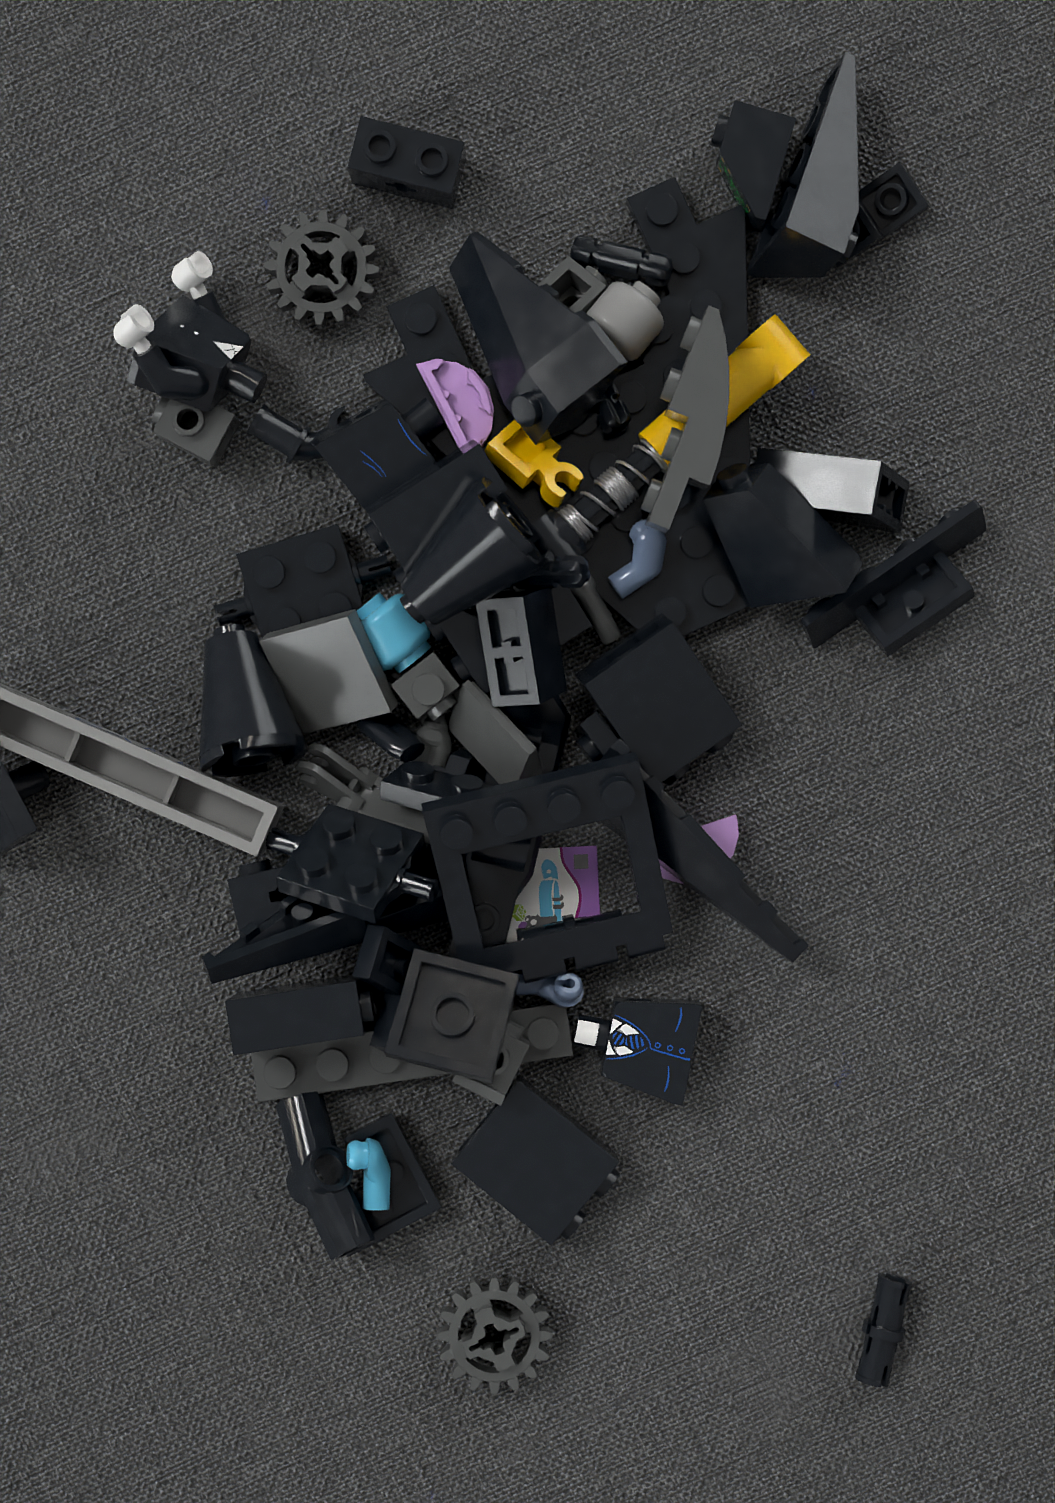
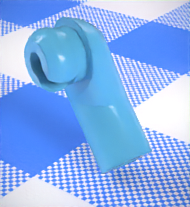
[346,1138,391,1210]

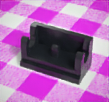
[476,588,567,707]

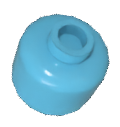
[356,592,431,674]

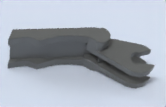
[295,743,430,849]

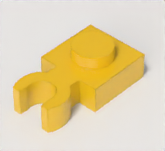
[484,419,584,508]

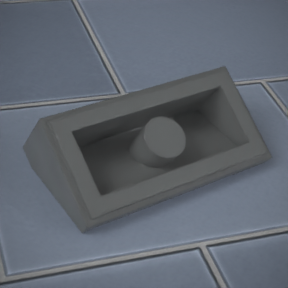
[449,680,543,784]

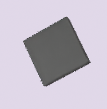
[259,609,398,734]

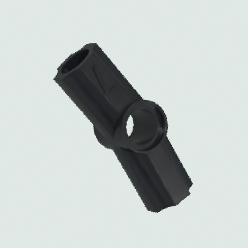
[276,1091,376,1260]

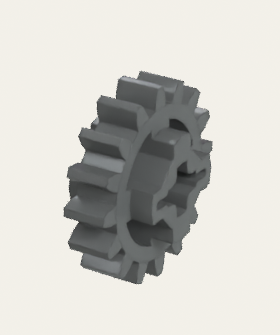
[263,210,380,329]
[436,1273,552,1394]

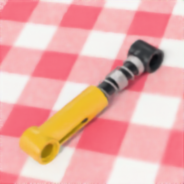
[533,314,810,561]

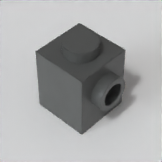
[152,398,241,469]

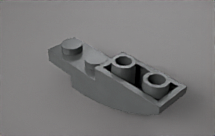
[640,305,729,533]

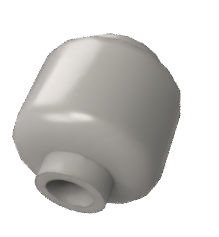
[587,281,664,361]

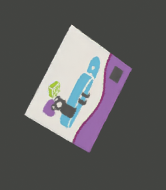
[506,846,600,943]

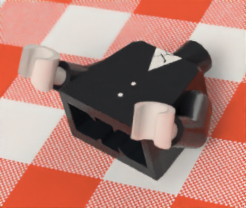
[113,251,267,411]

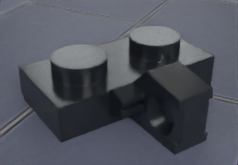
[380,749,492,811]

